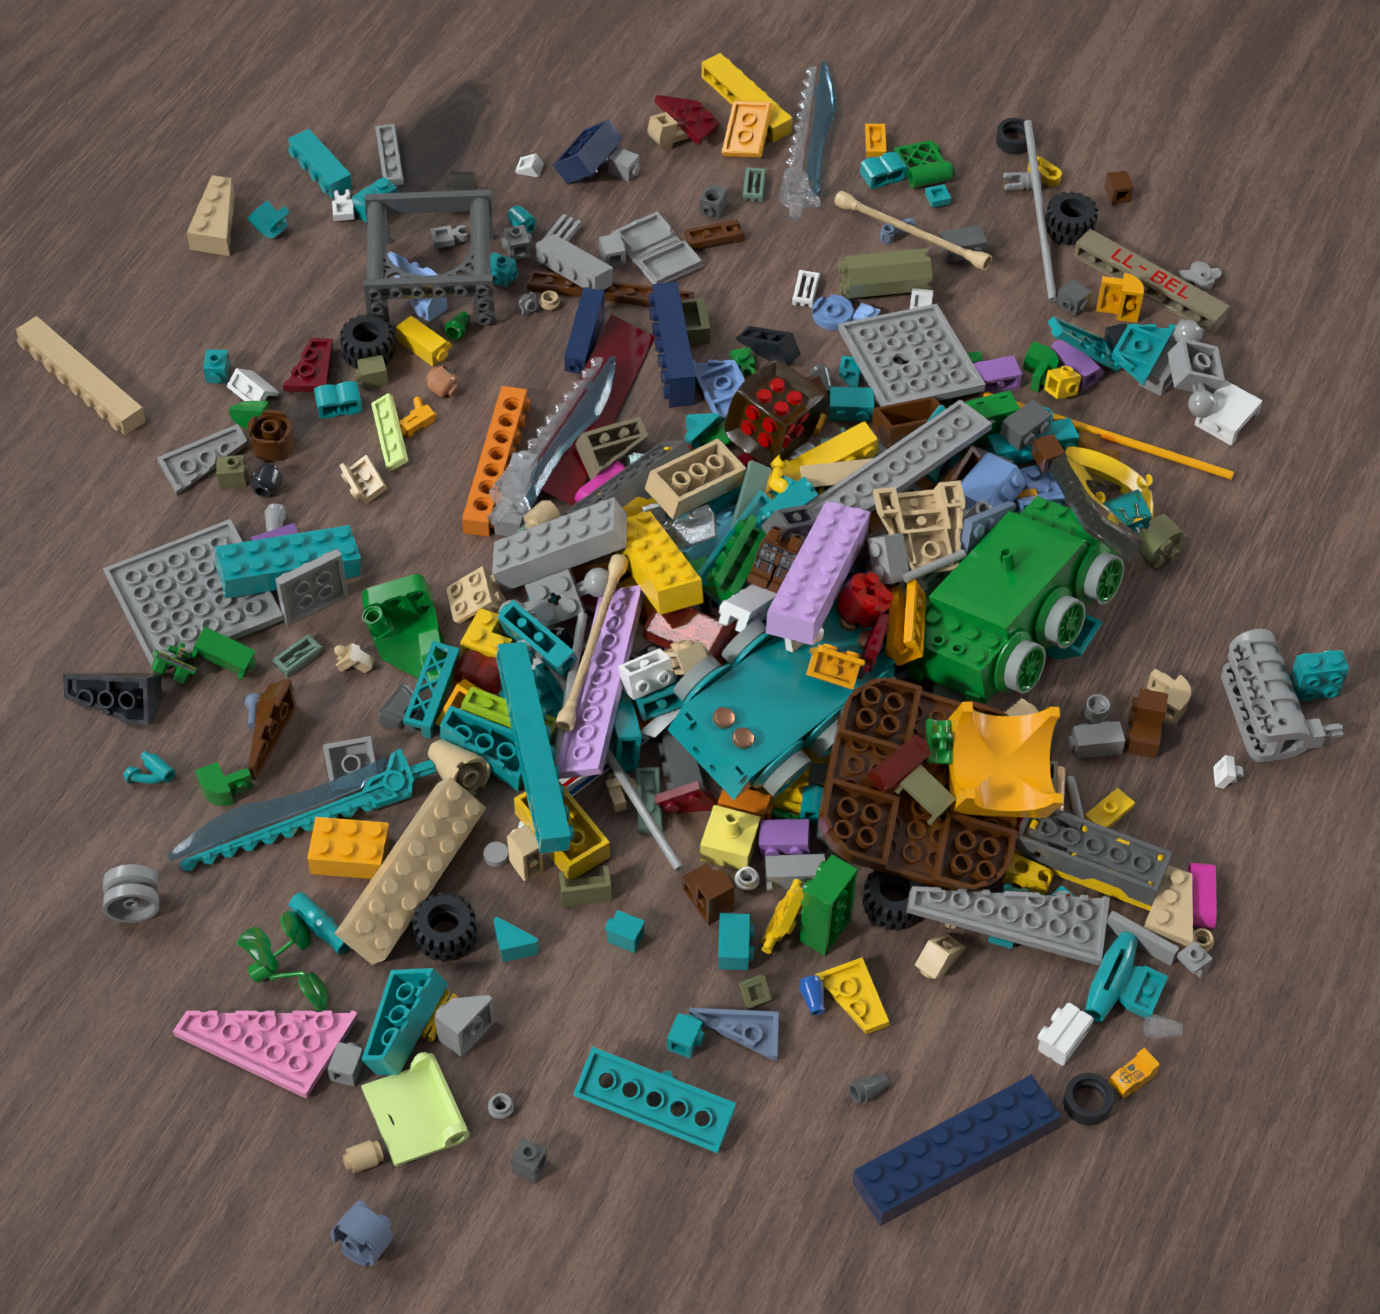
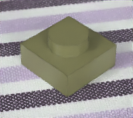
[739,974,772,1008]

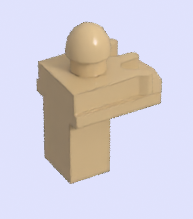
[334,643,374,673]
[606,772,637,813]

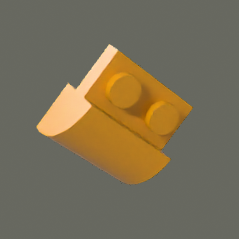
[1096,273,1144,323]

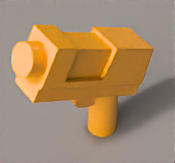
[399,397,437,438]

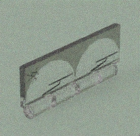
[659,505,717,550]

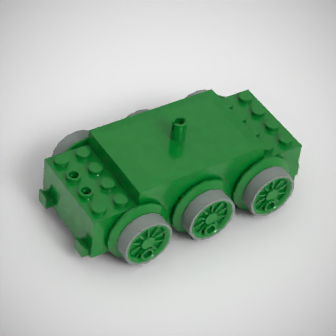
[907,496,1124,704]

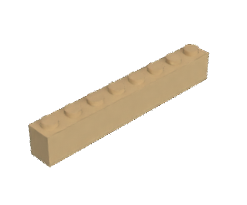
[16,316,146,435]

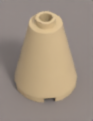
[428,739,491,796]

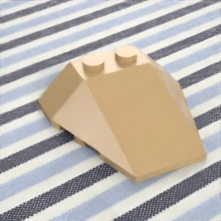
[873,481,965,573]

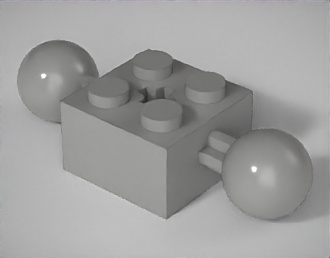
[1168,320,1225,418]
[498,568,609,627]

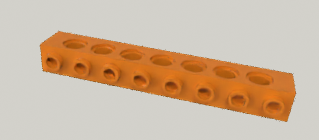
[462,386,531,537]

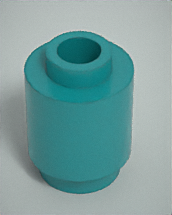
[507,205,536,233]

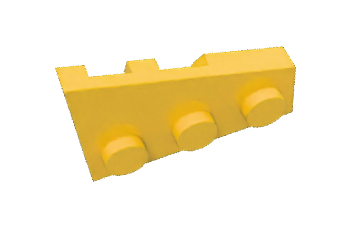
[815,957,890,1035]

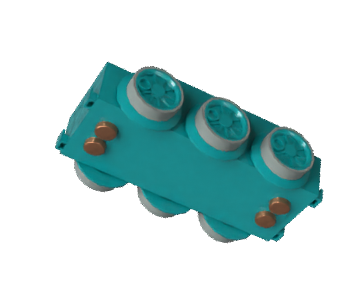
[668,589,897,800]

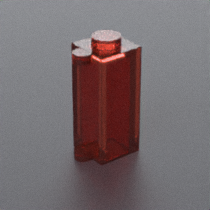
[866,734,932,792]

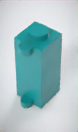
[760,476,818,523]

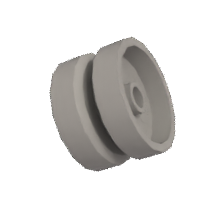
[103,864,159,923]

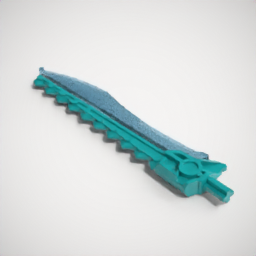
[168,749,436,871]

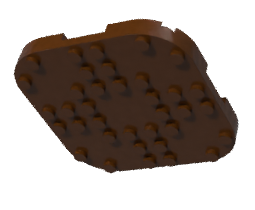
[819,678,1018,892]

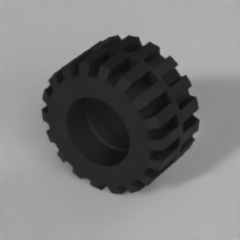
[1045,191,1098,245]
[340,314,396,369]
[862,869,926,931]
[412,892,477,962]

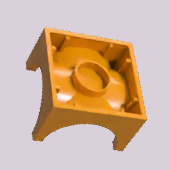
[948,702,1063,819]

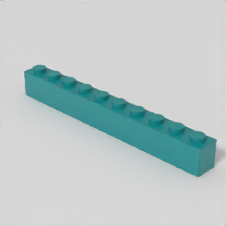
[496,642,574,854]

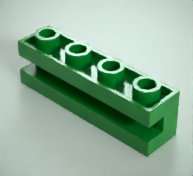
[704,514,766,602]

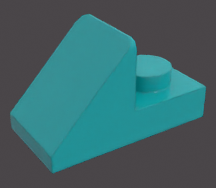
[685,413,720,450]

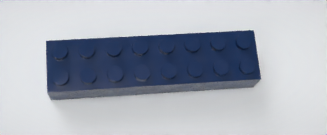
[852,1074,1061,1226]

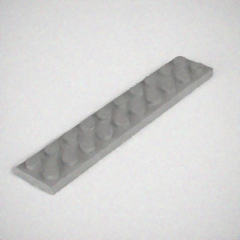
[807,400,992,519]

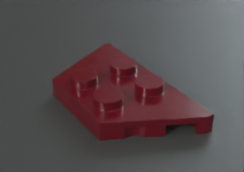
[654,95,720,145]

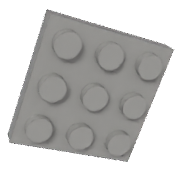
[275,549,348,626]

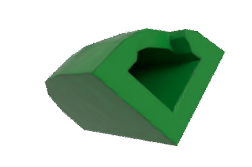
[228,401,268,429]

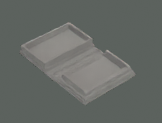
[611,211,704,284]

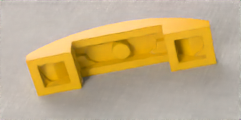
[1063,447,1147,494]

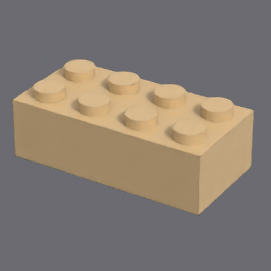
[645,439,746,519]

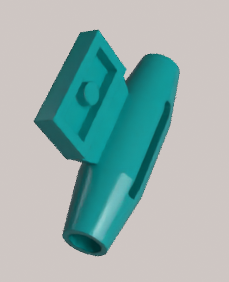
[1084,932,1168,1022]

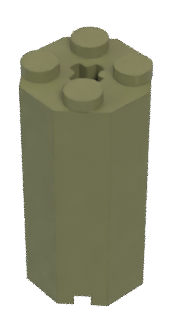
[838,248,932,298]

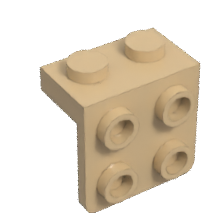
[447,566,506,624]

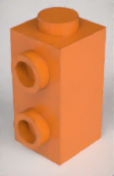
[718,789,774,820]

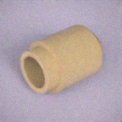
[342,1140,384,1174]

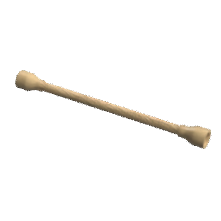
[834,191,992,271]
[555,554,629,732]

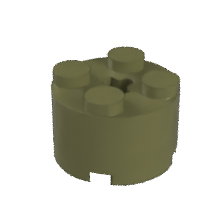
[1134,514,1189,568]

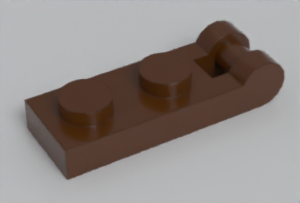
[684,220,745,249]

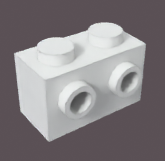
[618,648,675,700]

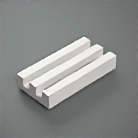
[792,270,820,308]

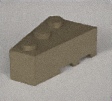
[575,417,649,480]

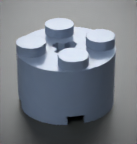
[330,1201,393,1266]

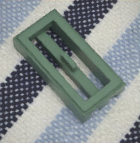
[743,168,766,202]
[272,634,324,678]

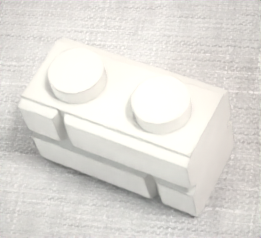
[1037,1003,1094,1066]

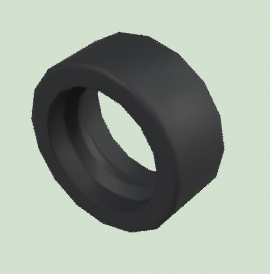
[996,117,1035,155]
[1063,1072,1115,1126]

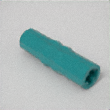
[288,891,351,955]

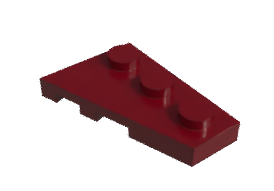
[283,338,333,392]

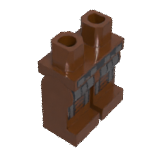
[746,525,805,593]

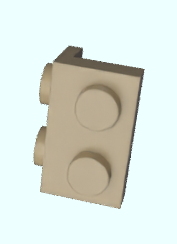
[339,455,388,504]

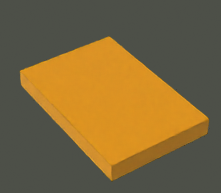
[722,101,773,157]

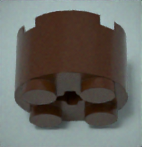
[248,410,295,461]

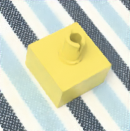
[700,805,761,870]

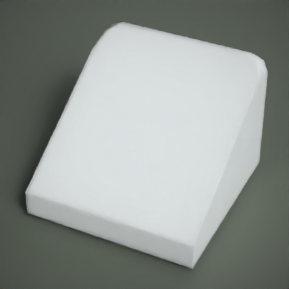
[515,153,544,177]

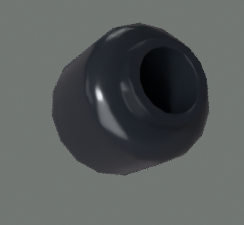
[250,464,283,498]

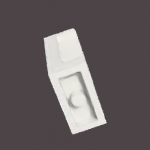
[1194,380,1262,445]

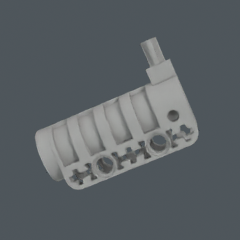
[1221,629,1343,762]

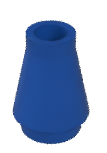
[799,975,825,1015]

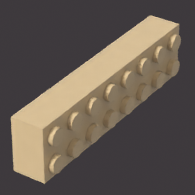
[334,777,486,965]

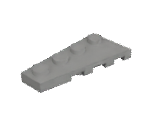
[157,424,248,495]

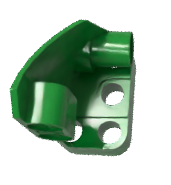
[361,574,447,682]

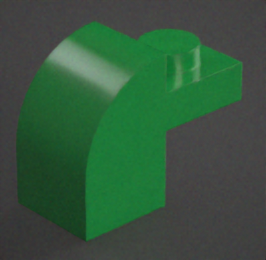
[1023,341,1058,392]
[195,762,253,806]

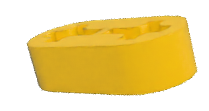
[1028,156,1062,187]

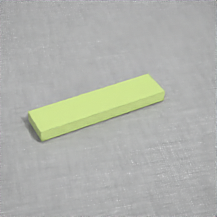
[371,393,408,472]

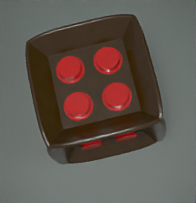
[724,360,824,468]

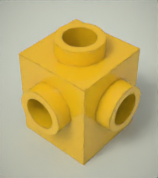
[1044,366,1081,399]

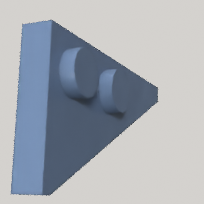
[959,501,1016,562]
[689,1008,779,1061]

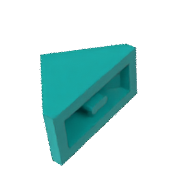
[493,916,539,962]

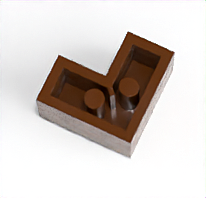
[1125,688,1168,759]
[682,863,735,926]

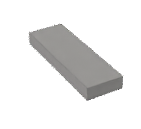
[1106,910,1179,966]

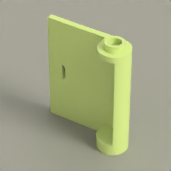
[361,1052,470,1167]

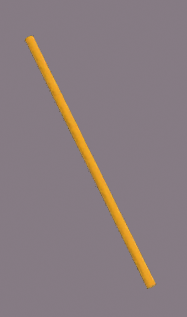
[983,391,1234,480]

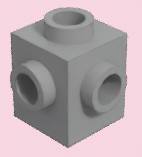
[501,225,532,260]

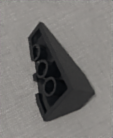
[63,673,162,725]

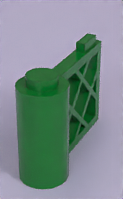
[893,140,955,189]

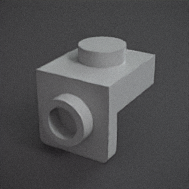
[1177,941,1213,978]

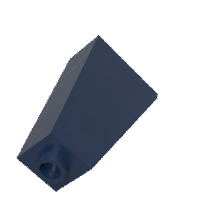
[564,287,605,374]

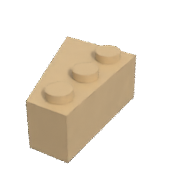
[1144,865,1193,953]

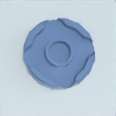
[812,295,854,330]

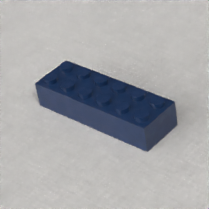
[649,282,695,408]

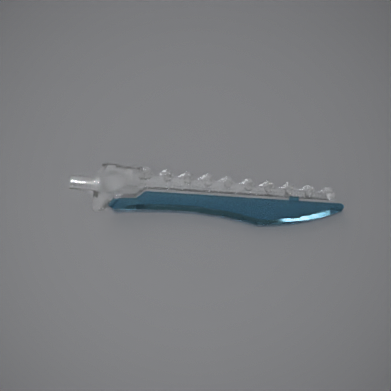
[779,61,836,222]
[487,356,616,525]

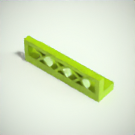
[461,686,557,746]

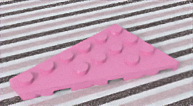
[173,1011,358,1099]

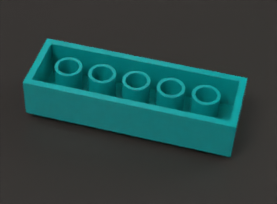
[215,525,361,599]

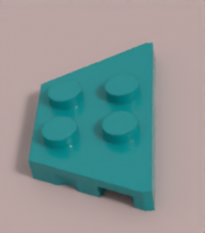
[1112,324,1176,386]

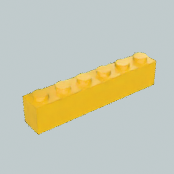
[701,53,793,142]
[765,421,880,496]

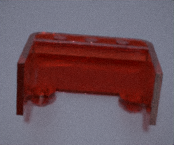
[642,607,740,665]

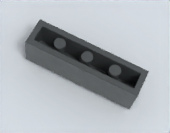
[655,721,703,791]

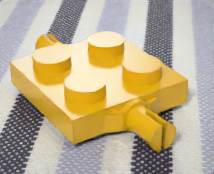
[760,879,804,954]

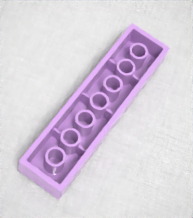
[766,501,870,645]

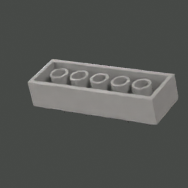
[492,497,627,591]

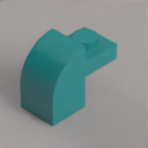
[247,200,290,238]

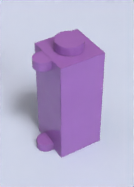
[1051,340,1104,391]

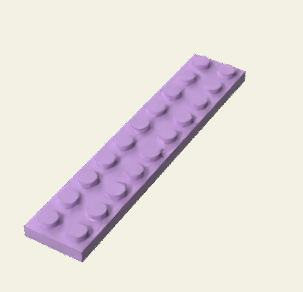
[557,585,645,779]

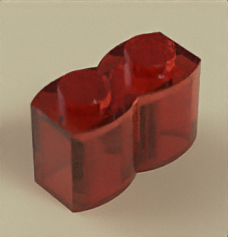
[454,649,502,694]

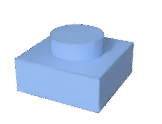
[852,303,881,321]

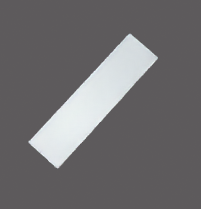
[641,707,682,737]

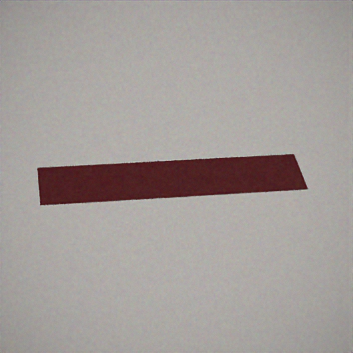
[528,314,655,506]

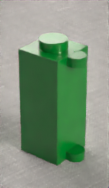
[191,627,257,680]

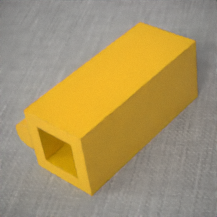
[396,316,452,367]

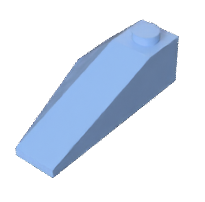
[388,251,448,322]

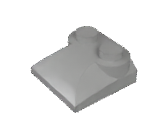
[323,736,378,792]

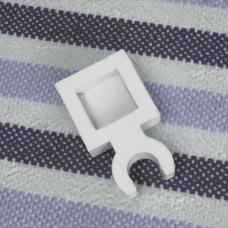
[332,189,354,221]

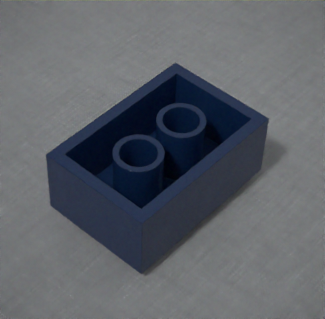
[553,119,623,184]

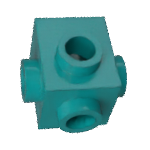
[490,252,518,288]

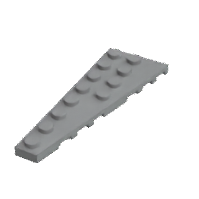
[906,886,1110,966]

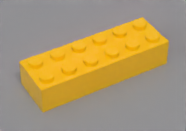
[615,511,703,615]

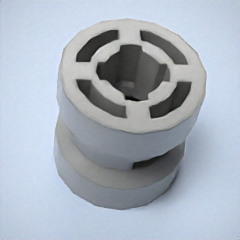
[1083,694,1110,725]

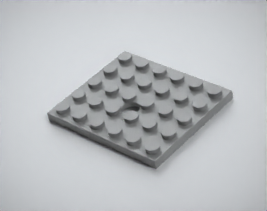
[838,304,985,407]

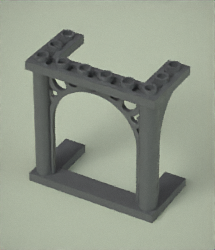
[363,190,496,325]

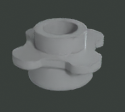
[518,292,539,317]

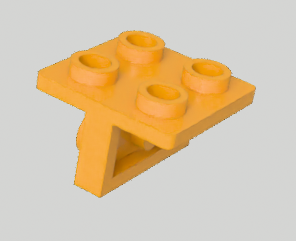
[806,644,866,690]

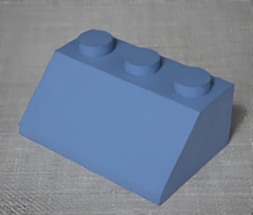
[961,453,1028,510]

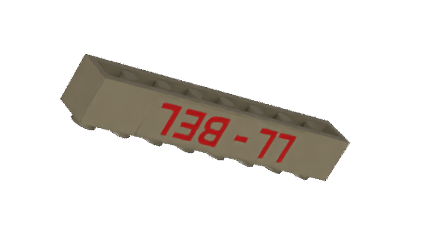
[1074,229,1230,334]

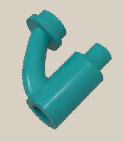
[123,751,176,784]

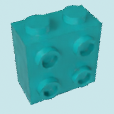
[1290,650,1349,701]

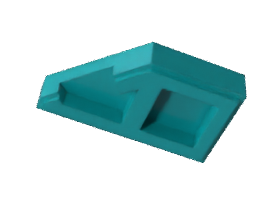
[839,355,861,387]

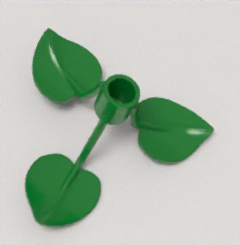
[236,910,328,1012]

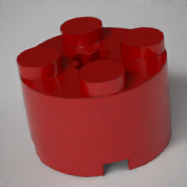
[837,572,894,628]

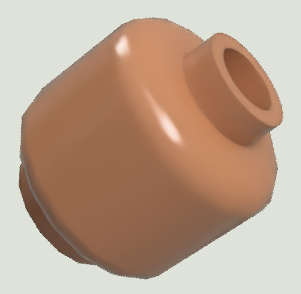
[426,366,459,398]

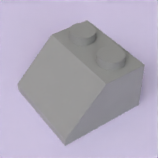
[435,995,495,1058]

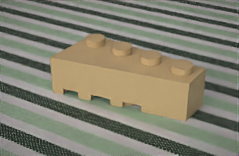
[187,175,235,256]

